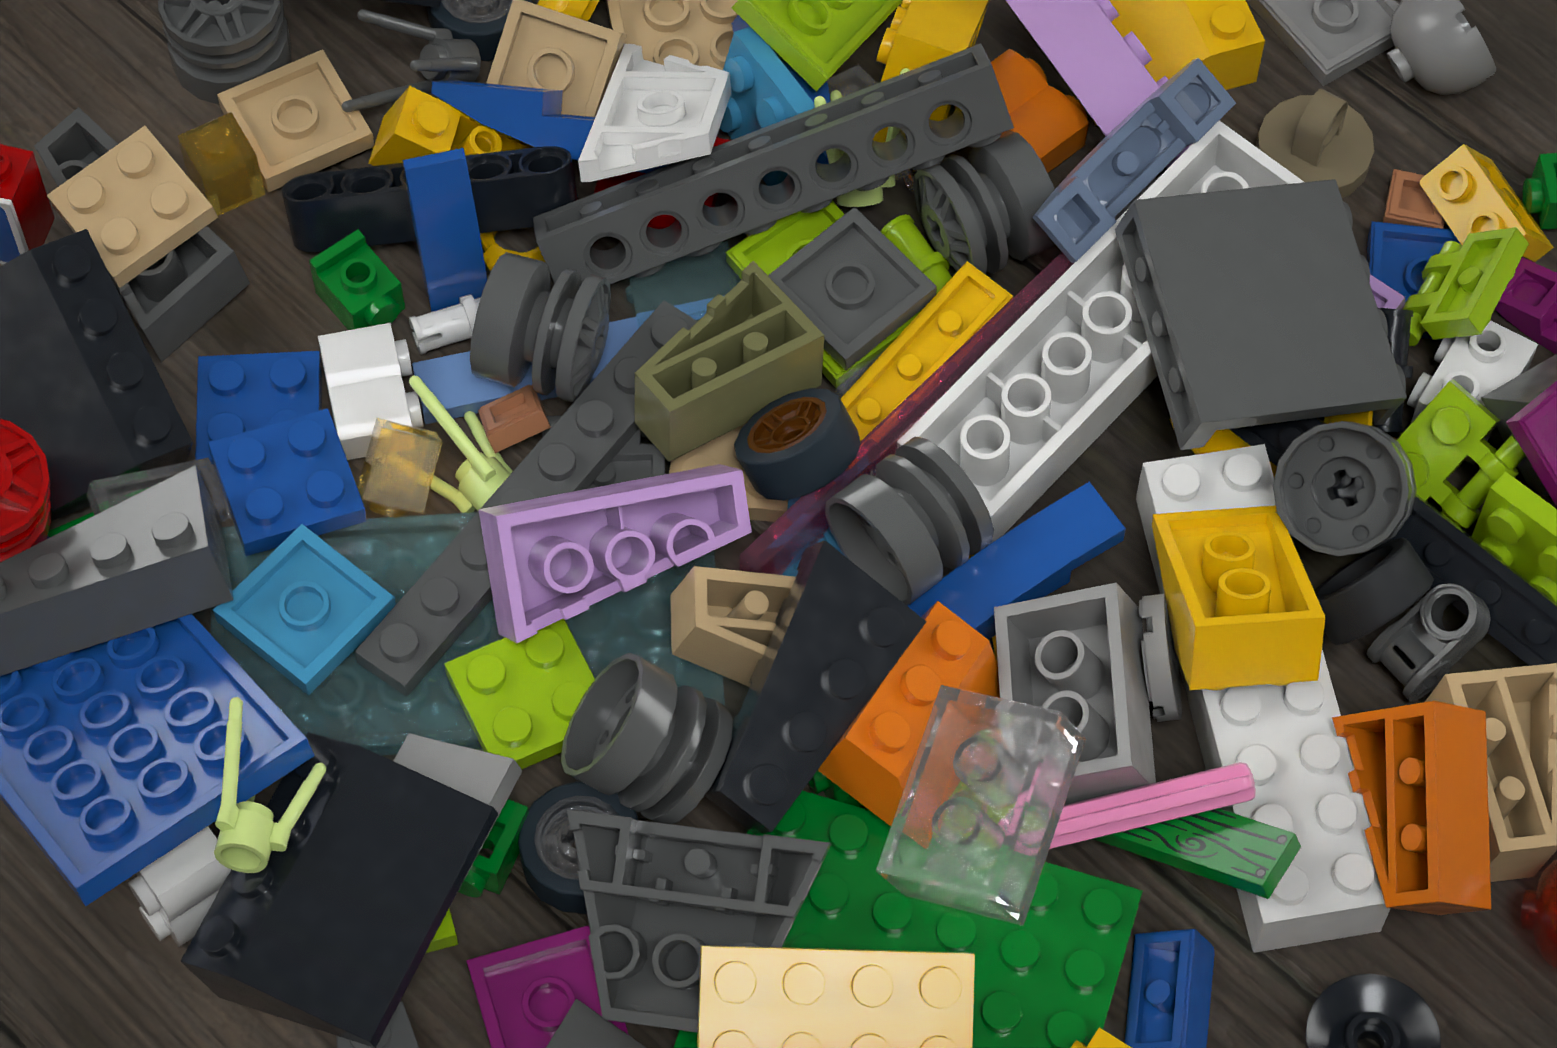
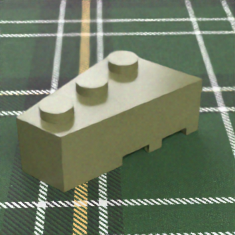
[635,261,824,462]

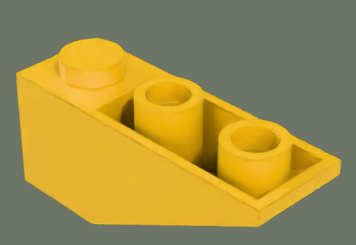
[368,85,534,166]

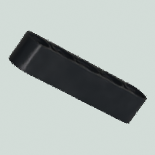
[281,146,579,252]

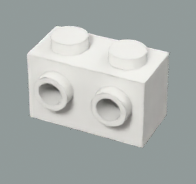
[1407,320,1538,465]

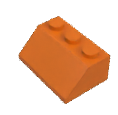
[818,601,1002,847]

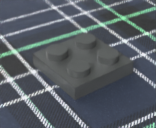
[768,207,937,370]

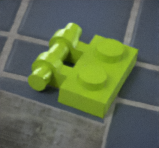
[1402,227,1529,346]
[1396,379,1526,529]

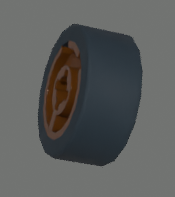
[734,388,861,501]

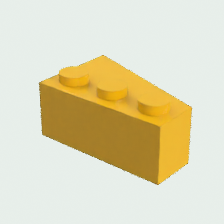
[873,0,990,142]

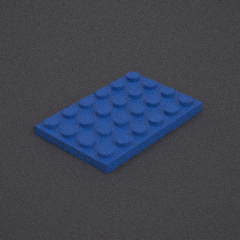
[0,614,315,906]

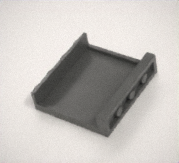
[1115,179,1407,450]

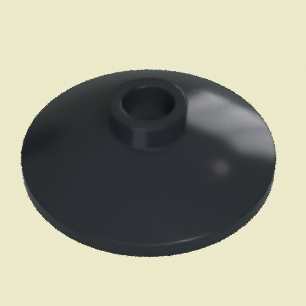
[1305,974,1441,1048]

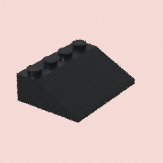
[0,229,193,521]
[181,732,499,1048]

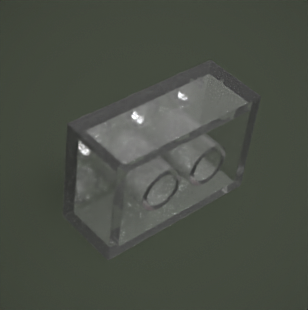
[876,685,1086,926]

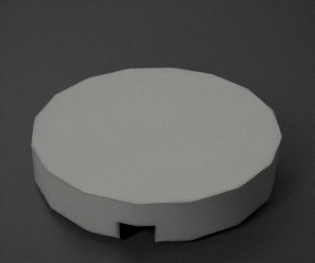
[1139,594,1182,722]

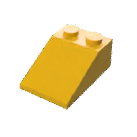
[1093,0,1265,126]
[1152,505,1325,690]

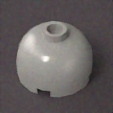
[1387,0,1496,95]

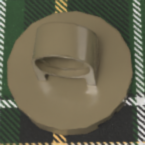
[1255,88,1374,198]

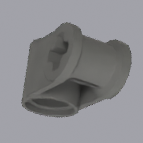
[1366,583,1491,702]

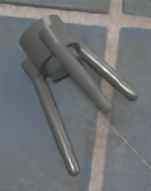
[341,9,481,112]

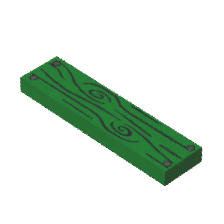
[1094,809,1301,899]

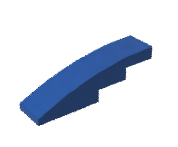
[431,80,669,173]
[907,481,1126,640]

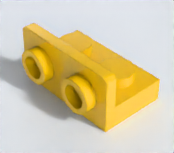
[1420,144,1554,262]

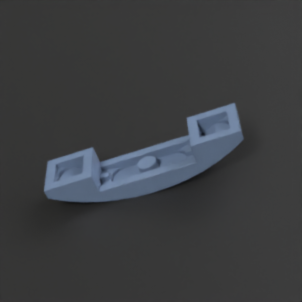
[1033,58,1236,263]

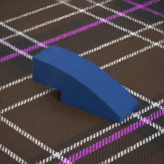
[403,148,487,312]

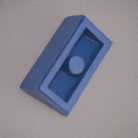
[1125,929,1215,1048]

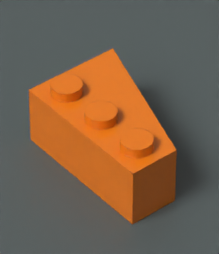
[1332,701,1491,915]

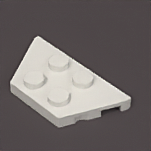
[578,44,731,182]

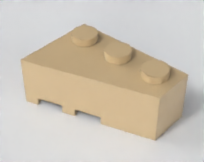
[670,566,796,687]
[1425,663,1557,882]

